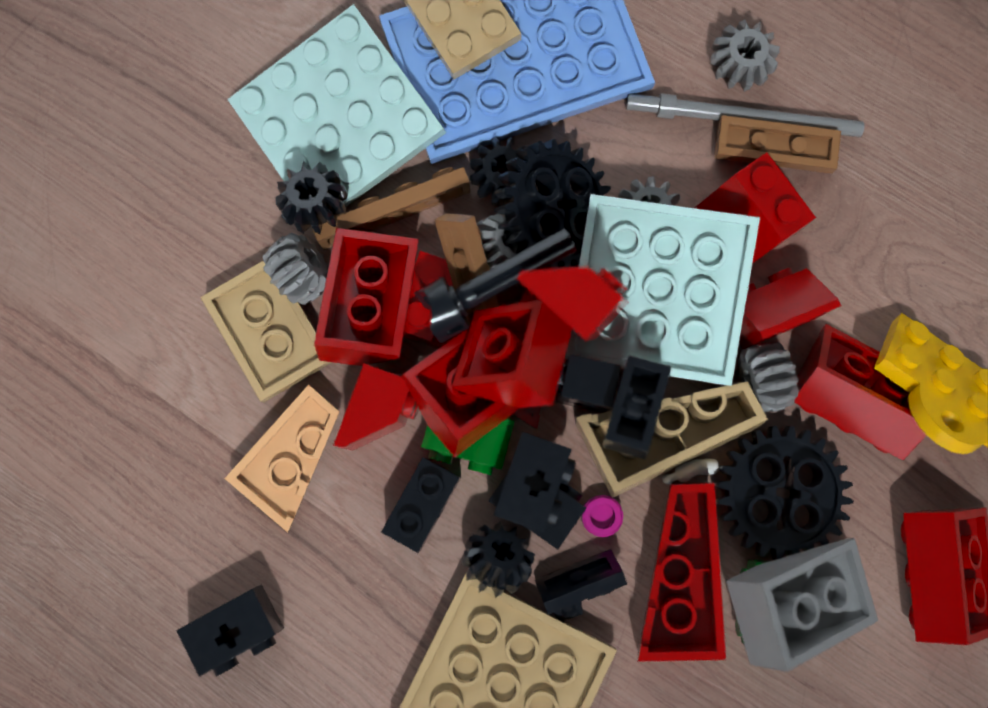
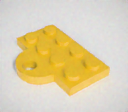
[874,313,988,454]

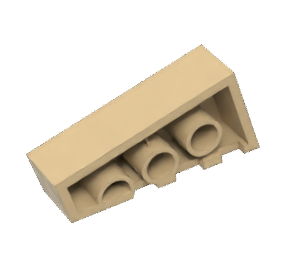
[576,382,768,498]

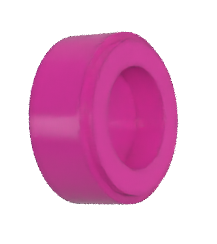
[581,495,623,537]

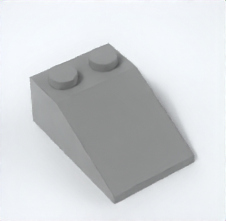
[726,538,878,672]

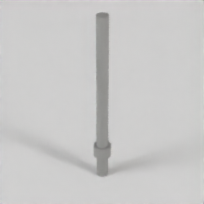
[626,93,864,137]

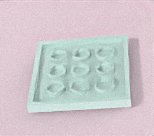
[227,4,446,207]
[564,194,760,386]

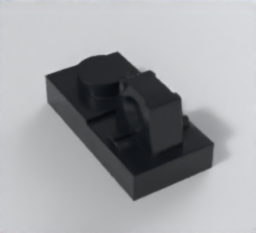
[535,549,627,622]

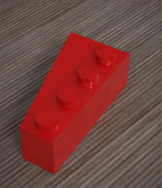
[638,482,726,662]

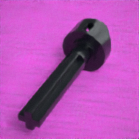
[414,229,577,343]

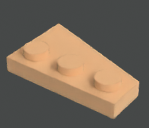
[224,384,340,532]

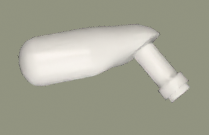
[662,458,719,484]

